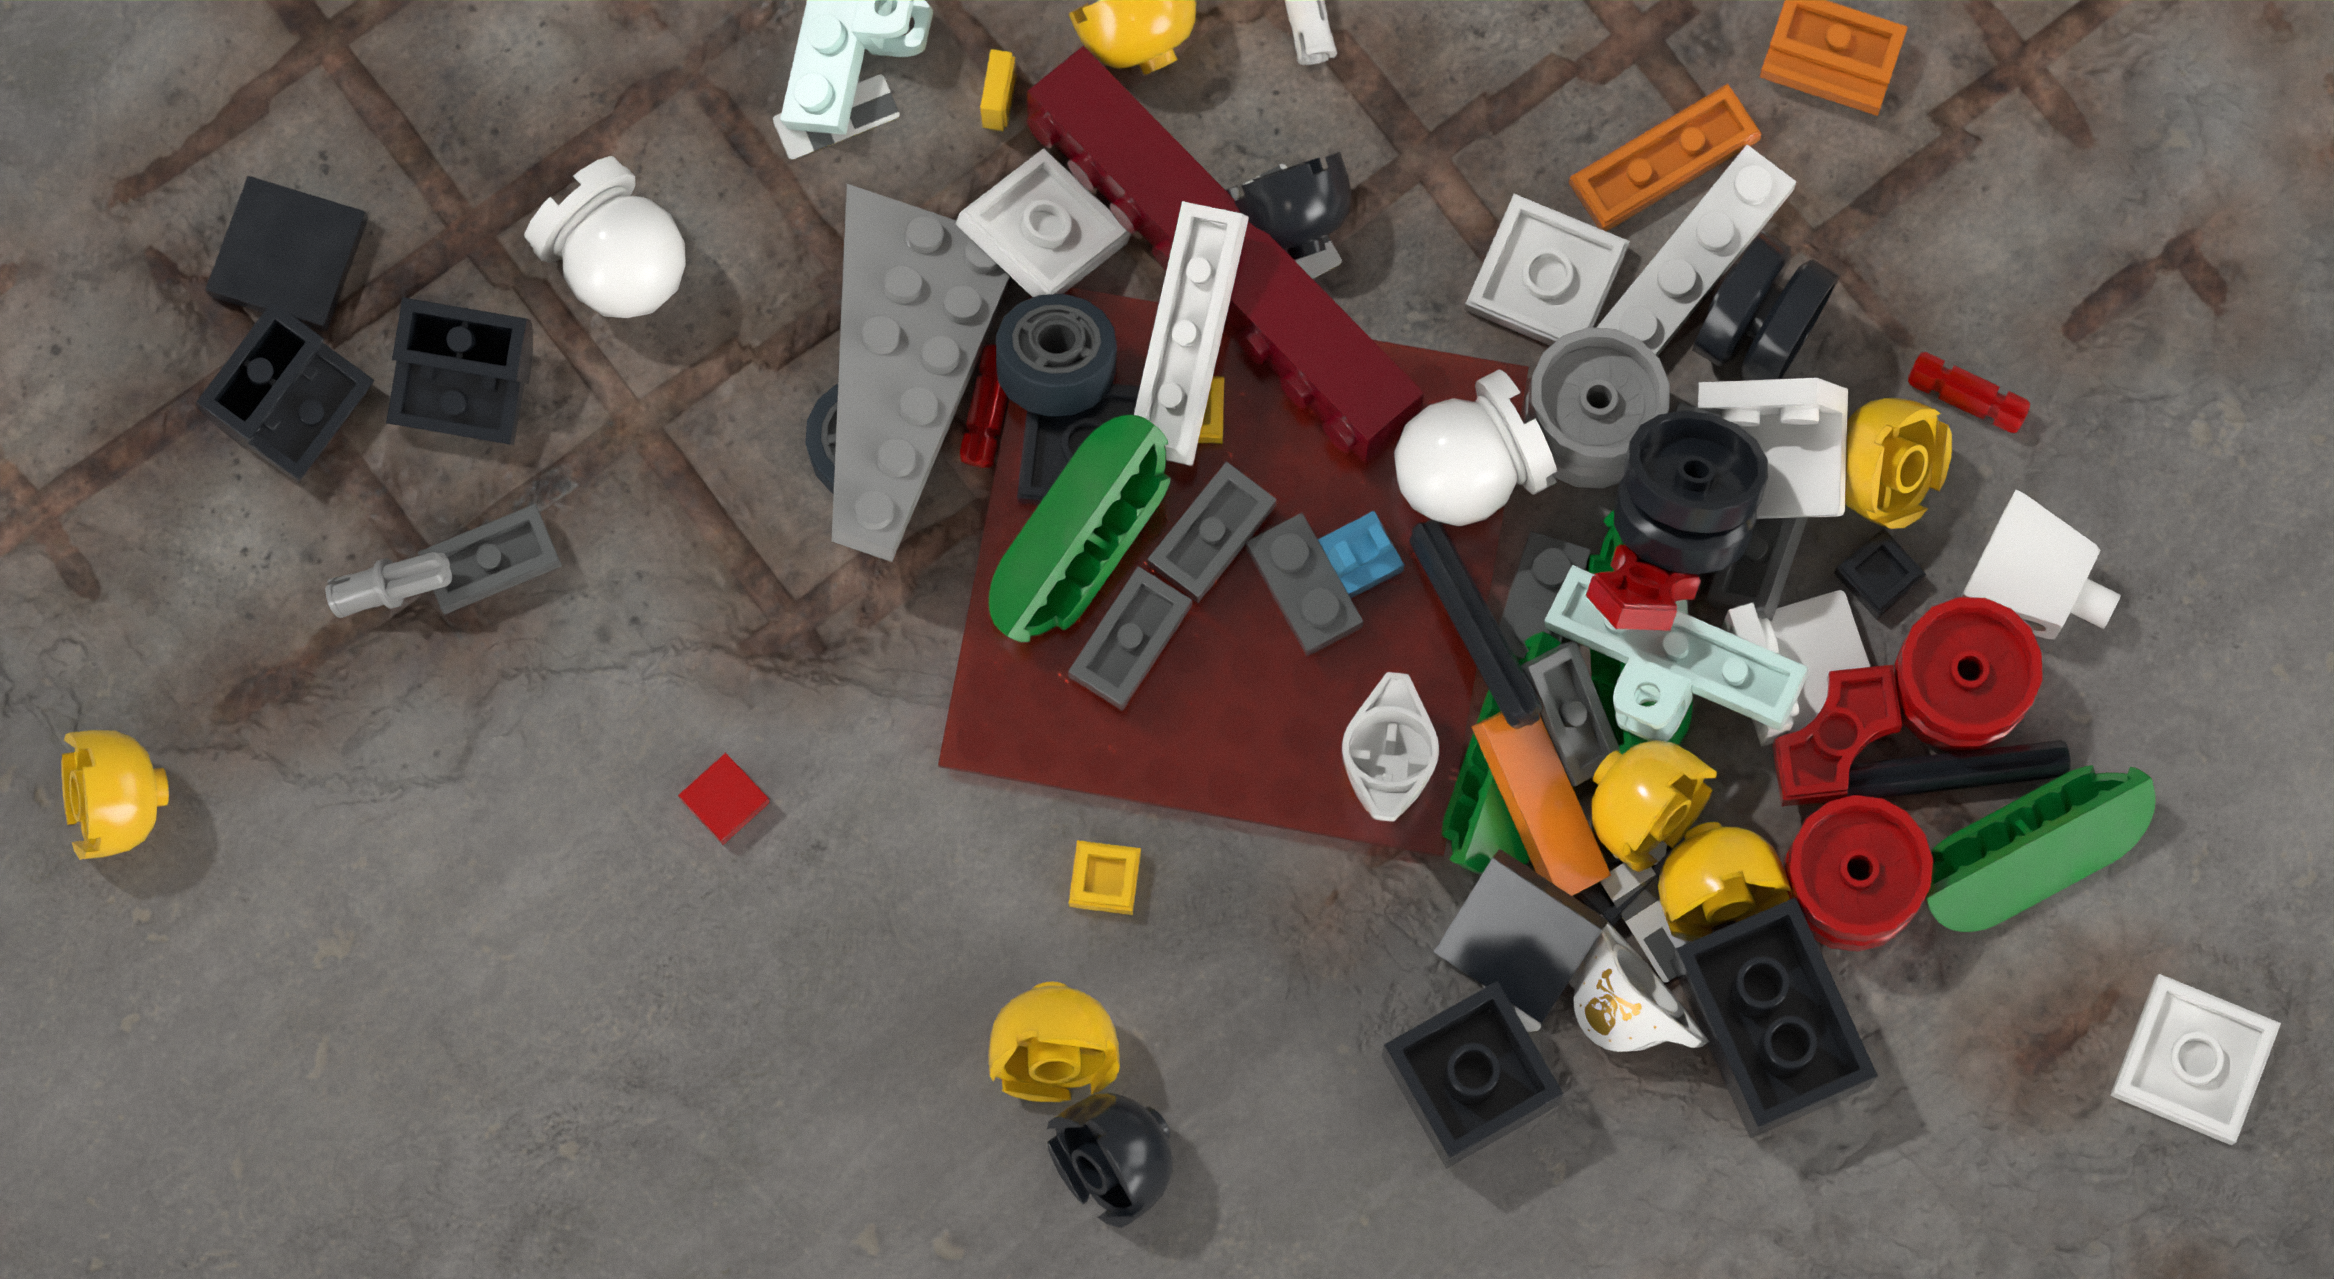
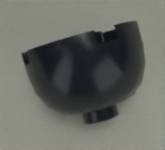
[1225,152,1351,260]
[1047,1093,1173,1228]

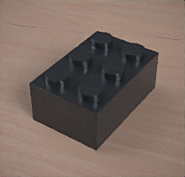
[1670,897,1878,1139]

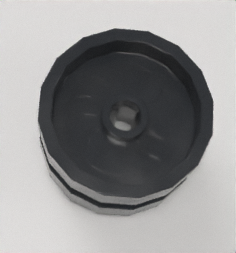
[1692,231,1840,381]
[1614,410,1768,574]

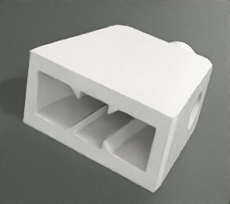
[1961,490,2121,639]

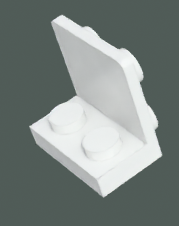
[1698,378,1848,519]
[1721,590,1870,747]

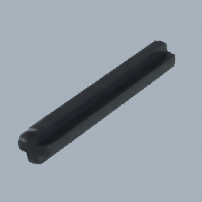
[1409,519,1542,729]
[1822,740,2071,804]

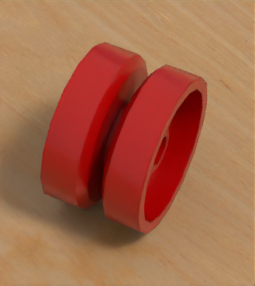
[1893,597,2042,752]
[1783,795,1933,952]

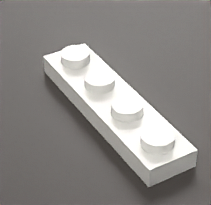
[1596,145,1796,356]
[1134,201,1249,466]

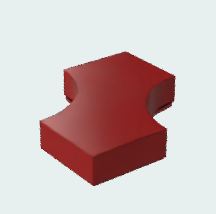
[1586,545,1701,631]
[1772,665,1902,807]

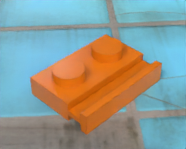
[1759,0,1908,116]

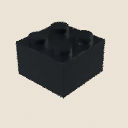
[1381,981,1564,1169]

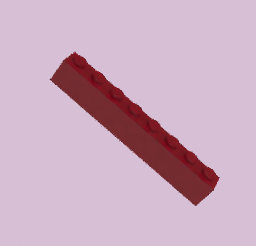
[1026,46,1424,463]

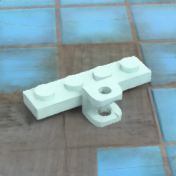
[780,0,933,135]
[1544,565,1809,742]

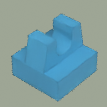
[1318,511,1404,598]

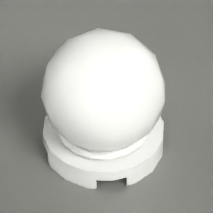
[524,156,686,318]
[1394,369,1557,526]

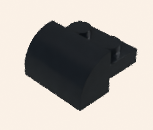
[386,297,533,445]
[196,301,375,484]

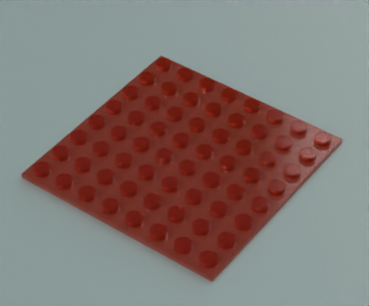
[938,287,1529,857]

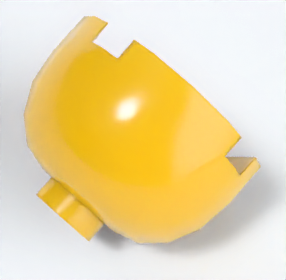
[1068,0,1196,75]
[1845,398,1952,529]
[61,730,169,860]
[1592,740,1717,872]
[1658,822,1792,941]
[988,982,1120,1102]

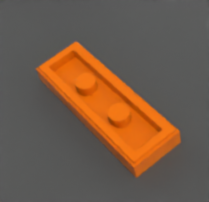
[1569,84,1762,232]
[1471,712,1611,896]

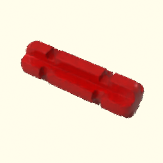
[960,345,1008,468]
[1908,352,2030,433]

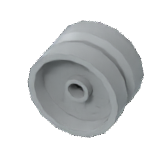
[1523,327,1670,489]

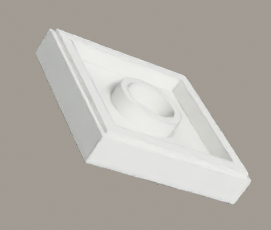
[955,148,1131,297]
[1464,194,1630,346]
[2110,974,2281,1145]

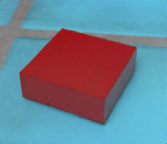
[678,752,770,845]

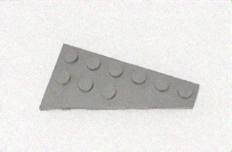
[831,184,1012,562]

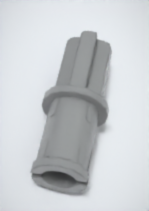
[325,552,452,618]

